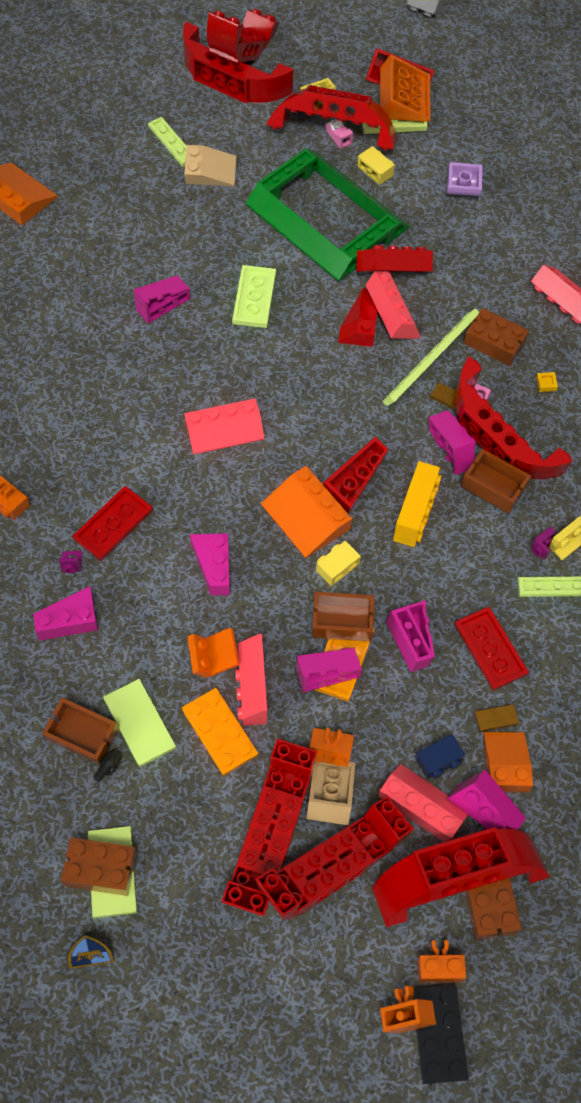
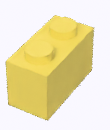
[357,146,395,185]
[316,541,361,587]

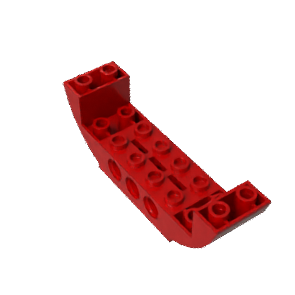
[207,8,279,63]
[183,22,293,104]
[267,85,397,150]
[454,356,573,479]
[221,739,317,917]
[255,795,414,920]
[372,827,550,927]

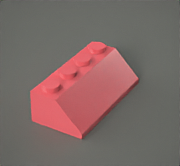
[531,264,581,324]
[366,271,421,339]
[184,399,264,455]
[235,634,267,726]
[378,764,468,842]

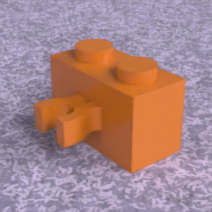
[0,476,30,520]
[309,727,354,767]
[417,940,466,983]
[380,986,436,1033]

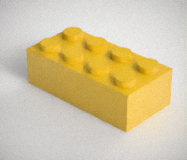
[393,461,442,548]

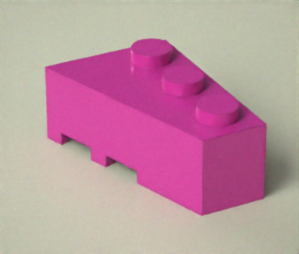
[133,275,190,324]
[429,410,476,475]
[189,533,230,596]
[33,586,98,641]
[386,600,435,672]
[296,648,362,693]
[447,769,526,830]

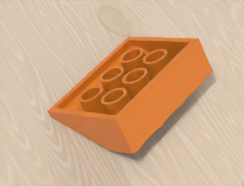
[380,55,430,122]
[0,162,58,225]
[261,466,352,558]

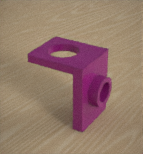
[59,551,82,573]

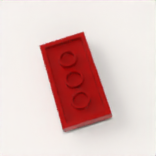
[72,486,153,561]
[454,607,529,691]

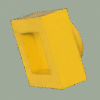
[536,372,558,392]

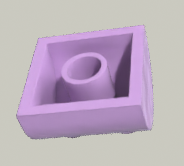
[446,162,482,197]

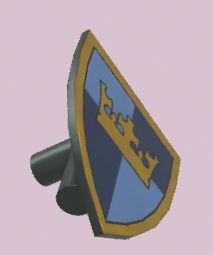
[68,932,114,968]

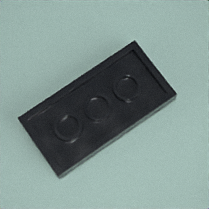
[413,985,469,1085]

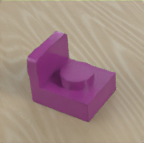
[531,526,556,560]

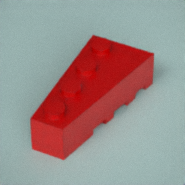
[357,245,433,272]
[323,437,389,514]

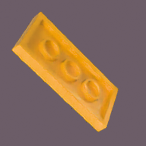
[315,629,374,702]
[181,688,258,776]

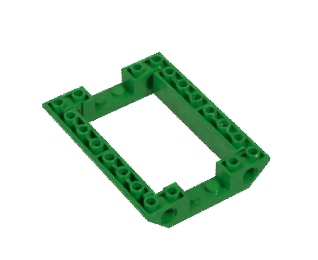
[246,148,410,282]

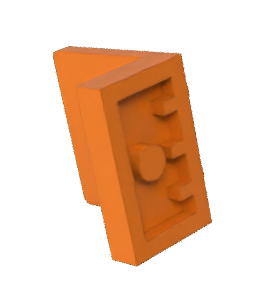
[187,628,239,678]

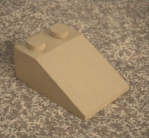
[184,145,236,186]
[306,762,355,825]

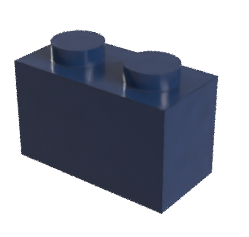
[415,734,465,779]

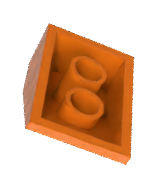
[483,732,533,792]

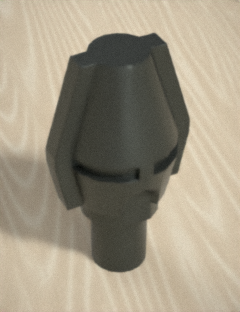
[93,749,122,782]

